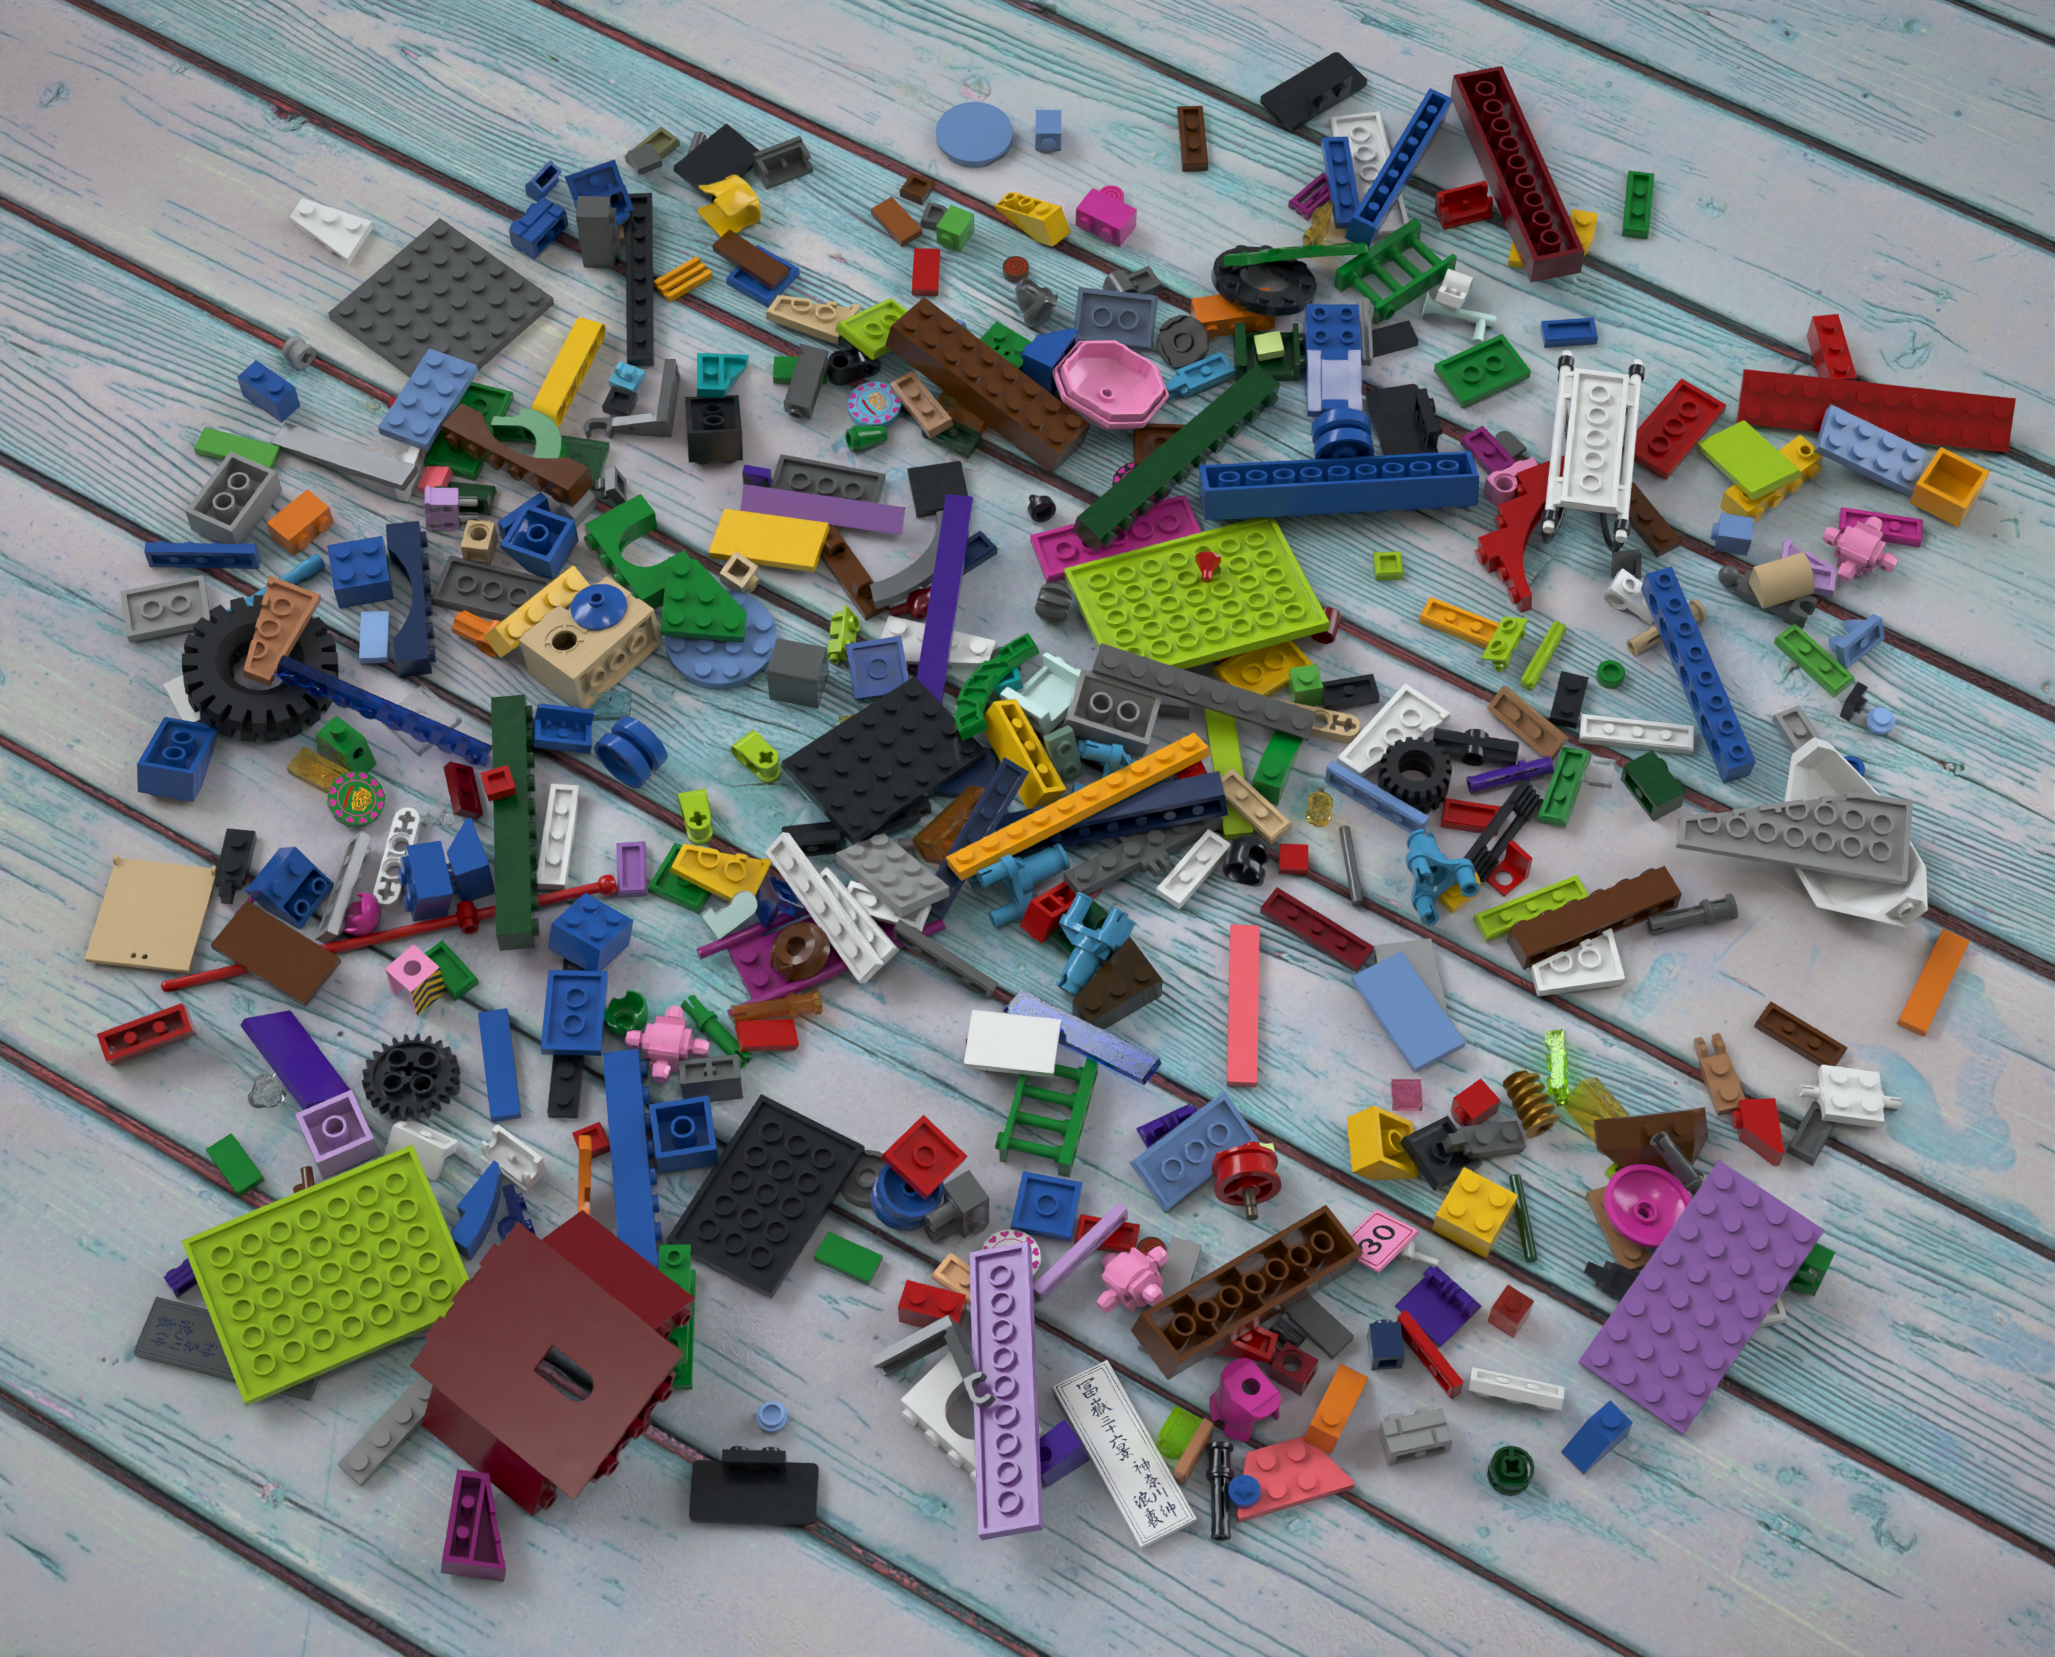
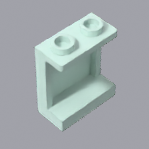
[1000,652,1081,736]

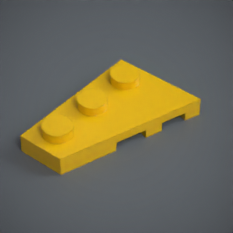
[669,843,772,903]

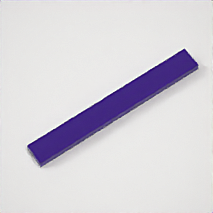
[917,494,974,704]

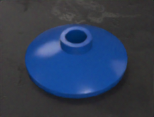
[571,584,627,631]

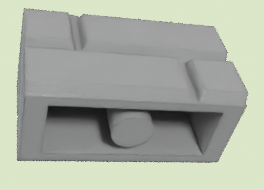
[1379,1406,1452,1465]

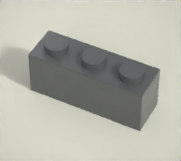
[576,196,621,268]

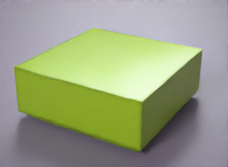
[1373,551,1404,581]

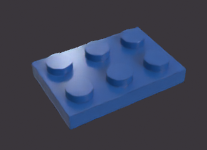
[541,970,609,1056]

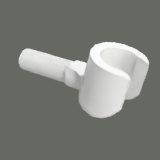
[1398,1241,1439,1267]

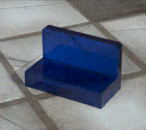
[755,874,805,929]

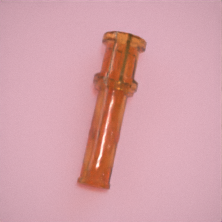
[730,989,822,1024]

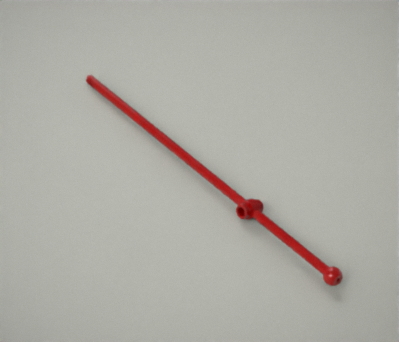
[161,874,618,992]

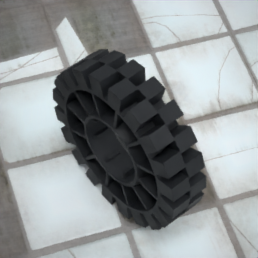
[182,595,339,742]

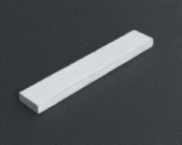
[765,832,884,983]

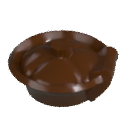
[770,922,830,983]

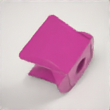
[1209,1358,1281,1442]

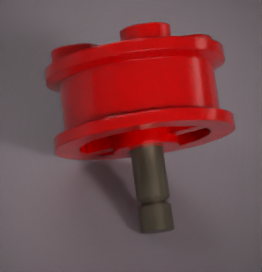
[1211,1141,1282,1221]

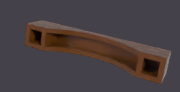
[441,403,593,507]

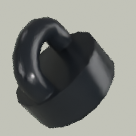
[1027,494,1056,522]

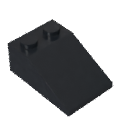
[685,395,743,464]

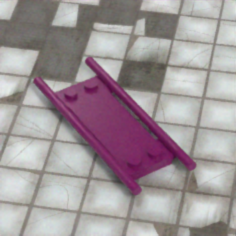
[696,881,946,1021]

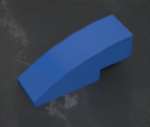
[450,1160,503,1261]

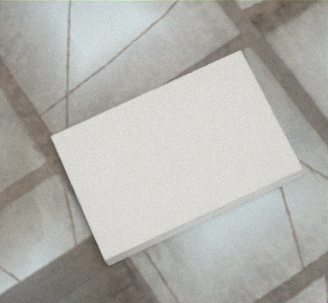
[964,1010,1061,1078]

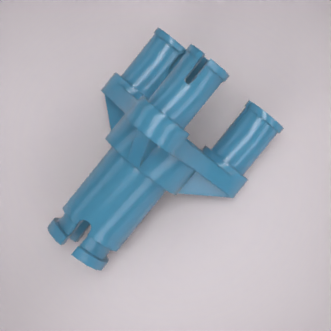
[1071,740,1170,794]
[1405,829,1480,926]
[967,843,1070,928]
[1055,891,1137,996]

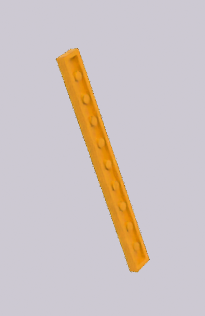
[946,733,1210,881]

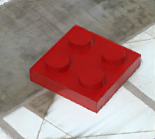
[881,1115,968,1200]

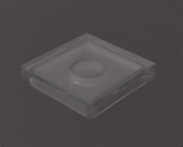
[381,684,462,757]

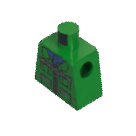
[316,716,377,773]

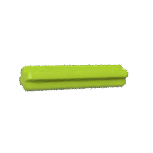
[1520,621,1567,690]

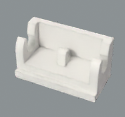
[480,1124,546,1193]

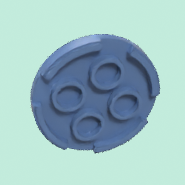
[936,102,1013,167]

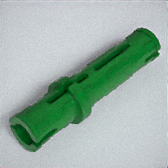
[681,995,753,1069]

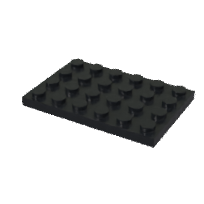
[781,676,987,845]
[666,1094,865,1299]

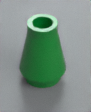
[845,425,887,452]

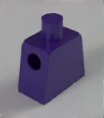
[1039,1420,1089,1487]

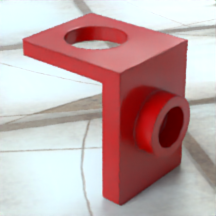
[1485,840,1533,897]

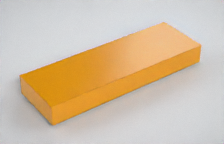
[1419,597,1500,649]

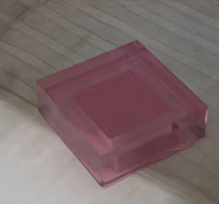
[1390,1079,1423,1111]

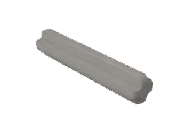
[1356,297,1373,366]

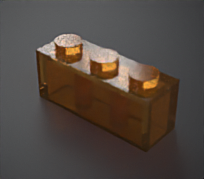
[912,785,985,865]

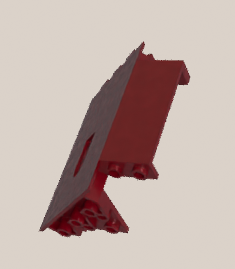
[410,1210,695,1517]

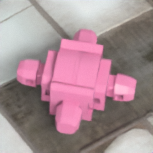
[1822,516,1898,583]
[625,1006,710,1083]
[1096,1246,1169,1313]

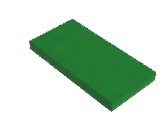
[424,382,514,481]

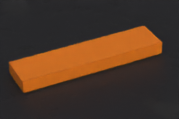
[1897,929,1970,1036]

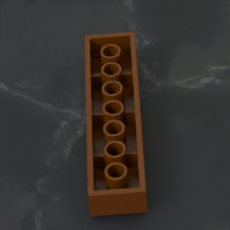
[885,297,1091,474]
[1130,1205,1364,1380]

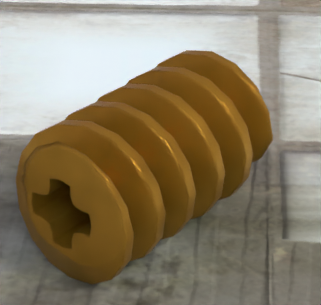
[1502,1070,1560,1138]

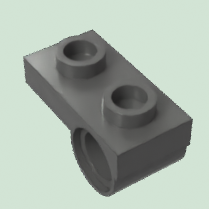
[1103,266,1162,295]

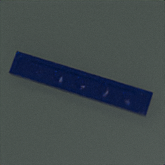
[1003,990,1162,1085]

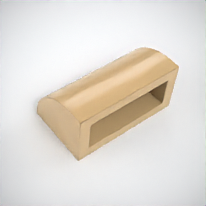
[1749,552,1814,609]

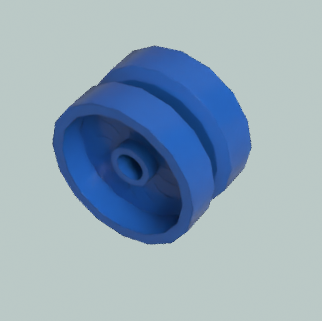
[1311,408,1374,459]
[594,716,668,788]
[870,1164,944,1231]

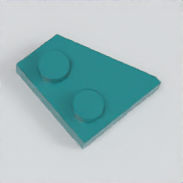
[697,353,749,398]

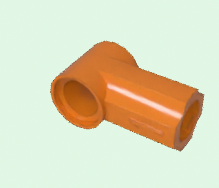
[451,610,500,657]

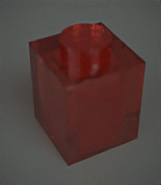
[1488,1284,1534,1339]

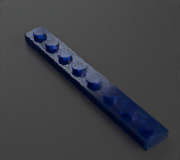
[277,655,492,767]

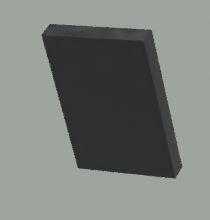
[673,123,760,202]

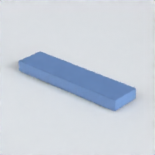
[1325,760,1429,834]

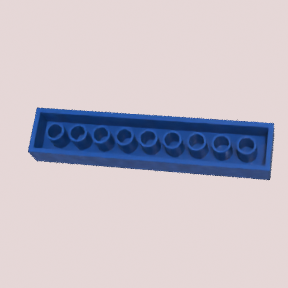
[1199,451,1479,522]

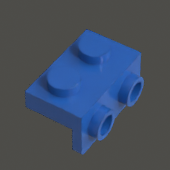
[533,703,594,754]

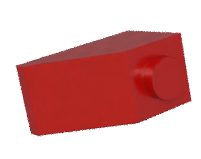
[1731,1098,1785,1166]

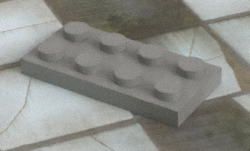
[836,833,950,917]

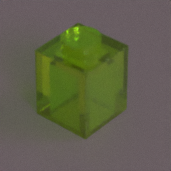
[1156,1405,1203,1460]

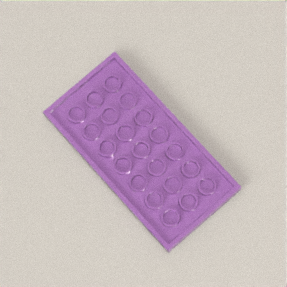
[1578,1160,1824,1435]

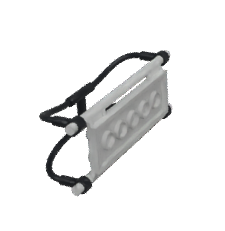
[1541,350,1645,552]

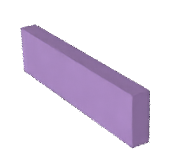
[1033,1202,1128,1301]

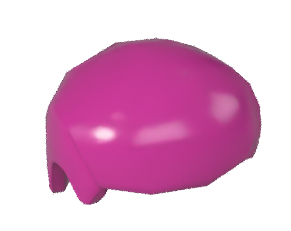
[344,892,381,936]

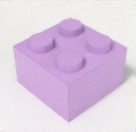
[295,1090,379,1178]

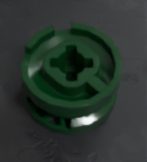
[1487,1446,1534,1496]

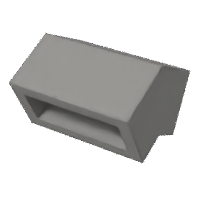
[556,489,597,528]

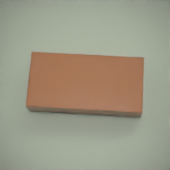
[1173,1418,1214,1486]

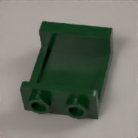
[1233,323,1305,382]

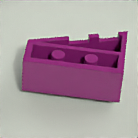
[441,1469,506,1582]

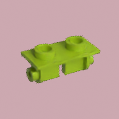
[827,605,860,664]
[1481,616,1528,672]

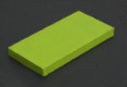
[1697,420,1801,500]

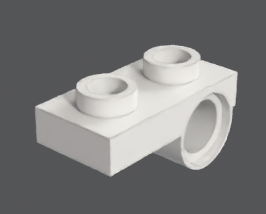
[1435,269,1474,310]
[1604,568,1654,625]

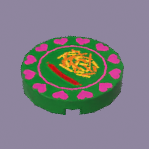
[327,771,385,828]

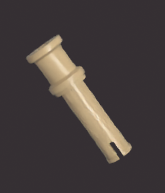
[1626,599,1707,656]

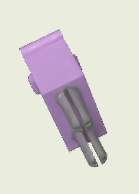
[424,486,479,532]

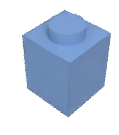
[1035,110,1061,151]
[1711,513,1754,556]

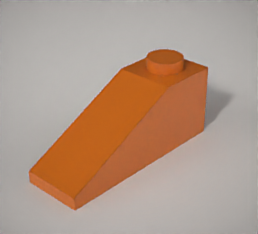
[1303,1363,1369,1455]

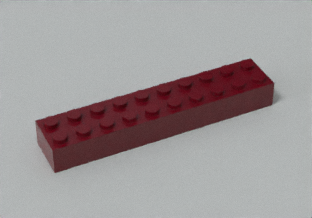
[1450,66,1585,282]

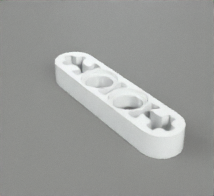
[373,807,421,911]

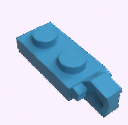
[1164,351,1236,400]

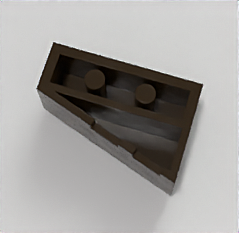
[1072,936,1163,1039]

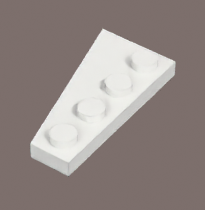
[881,615,996,669]
[1337,683,1451,777]

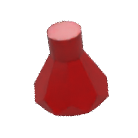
[1195,551,1222,583]

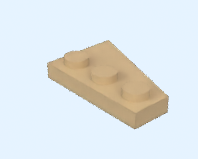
[766,295,861,345]

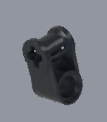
[828,346,881,386]

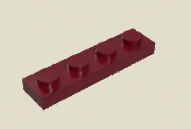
[1260,887,1374,973]

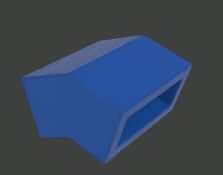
[525,160,562,202]

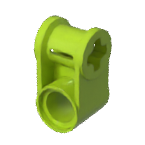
[730,729,782,783]
[677,788,713,845]

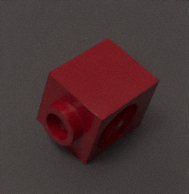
[1268,1342,1319,1396]

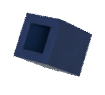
[1367,1319,1405,1370]

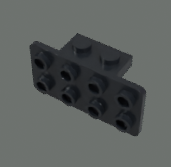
[1260,52,1367,130]
[1366,384,1442,455]
[689,1446,819,1525]

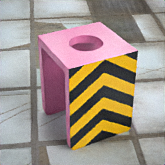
[385,944,446,1016]

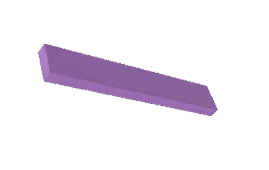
[740,484,906,535]

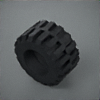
[1378,737,1452,814]

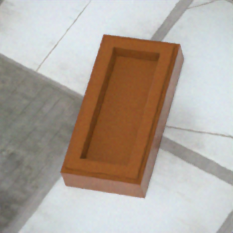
[871,197,923,247]

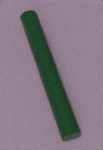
[1509,1174,1538,1262]

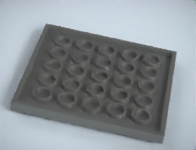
[328,218,554,377]

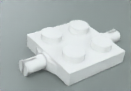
[1799,1065,1902,1128]

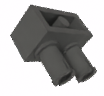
[924,1170,989,1244]

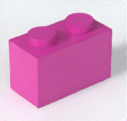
[1076,188,1137,247]

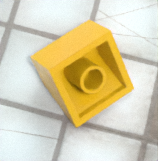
[1347,1105,1419,1180]

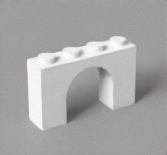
[901,1351,1044,1484]

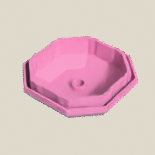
[1052,340,1169,430]

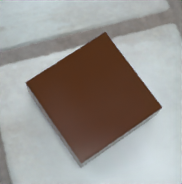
[899,173,935,206]

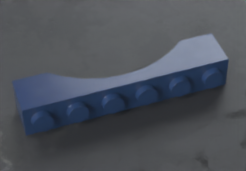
[386,521,436,677]

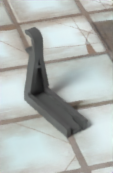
[583,359,680,439]
[870,1315,996,1408]

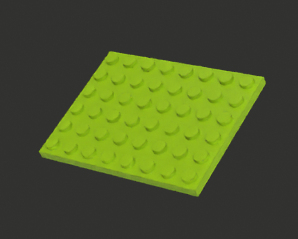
[1064,517,1330,680]
[181,1144,470,1407]

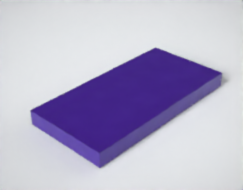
[240,1010,350,1110]

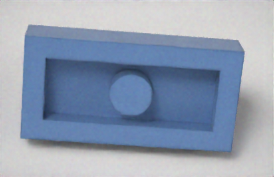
[1829,614,1885,669]

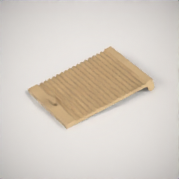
[85,854,217,974]

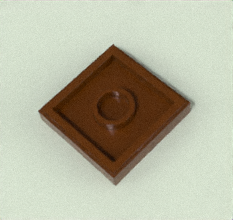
[1133,423,1186,468]

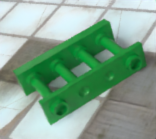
[1334,218,1457,325]
[995,1057,1099,1178]
[659,1244,696,1390]

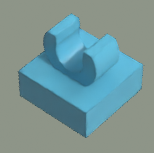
[609,361,646,392]

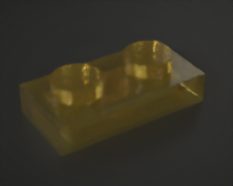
[287,746,350,794]

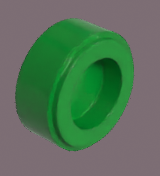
[1596,660,1625,689]

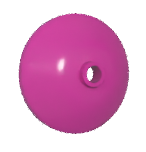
[1604,1164,1692,1248]

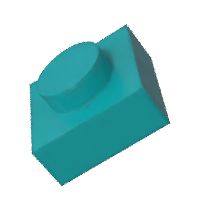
[994,666,1024,697]

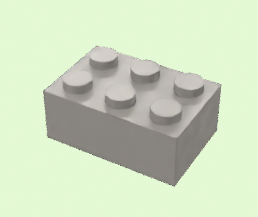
[185,451,282,544]

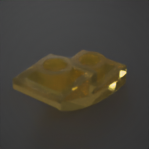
[1302,200,1333,246]

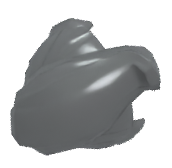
[1015,278,1058,328]

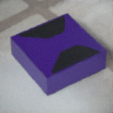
[742,465,772,488]

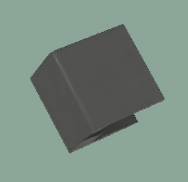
[767,638,829,708]

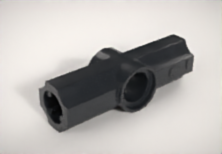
[1432,728,1519,766]

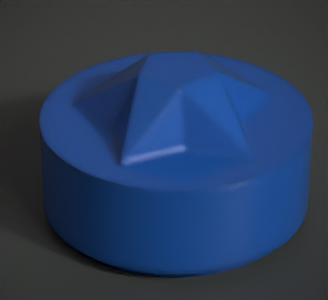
[1228,1475,1261,1509]

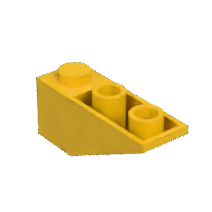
[994,191,1071,247]

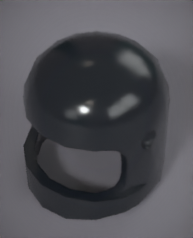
[1223,834,1270,887]

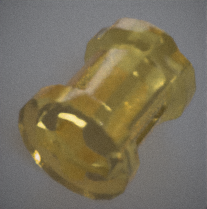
[1306,791,1333,827]

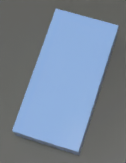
[359,611,390,664]

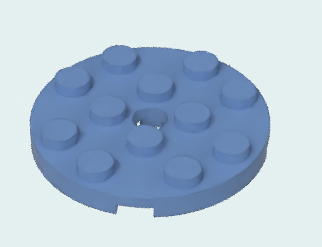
[665,590,777,690]

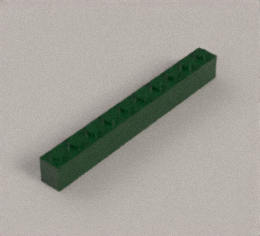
[1072,364,1281,553]
[491,694,540,951]

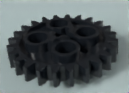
[362,1034,461,1121]

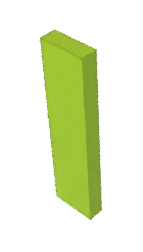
[1473,875,1589,943]

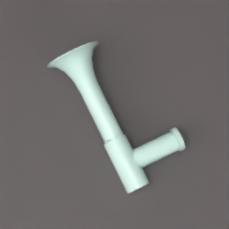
[1421,292,1497,346]

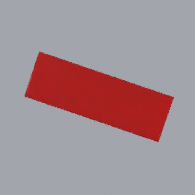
[1397,1310,1464,1399]

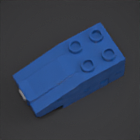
[1303,304,1362,417]

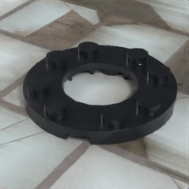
[1211,245,1317,316]

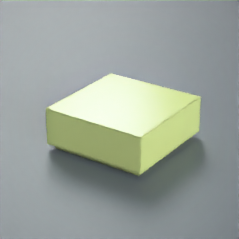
[1254,331,1285,361]

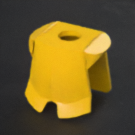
[697,175,761,237]

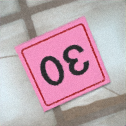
[1350,1210,1419,1273]

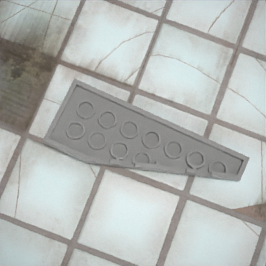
[1675,792,1913,886]

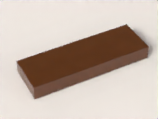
[1177,106,1208,172]
[712,229,789,290]
[1754,1001,1848,1067]

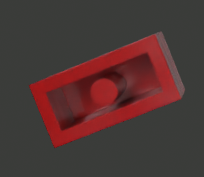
[898,1280,967,1328]

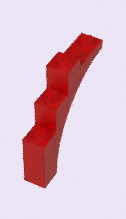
[1475,455,1565,613]

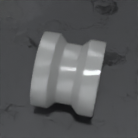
[282,336,316,369]

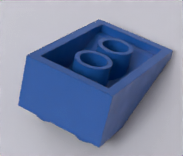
[137,717,219,802]

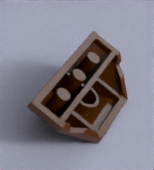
[1594,1107,1708,1173]

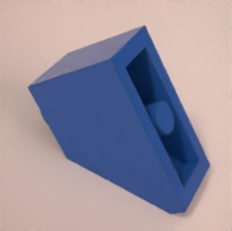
[1561,1400,1633,1475]

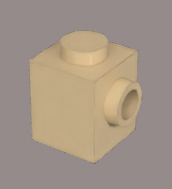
[720,551,760,594]

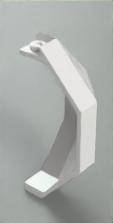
[1785,737,1928,927]

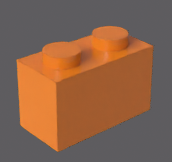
[266,489,334,556]

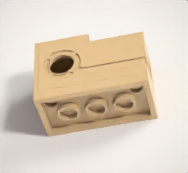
[519,576,662,709]

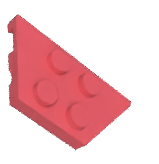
[1237,1436,1354,1523]

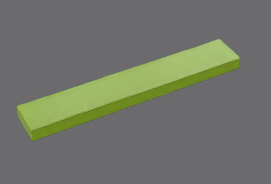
[1203,708,1253,840]

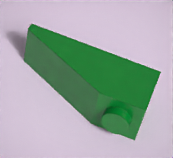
[1252,731,1303,805]

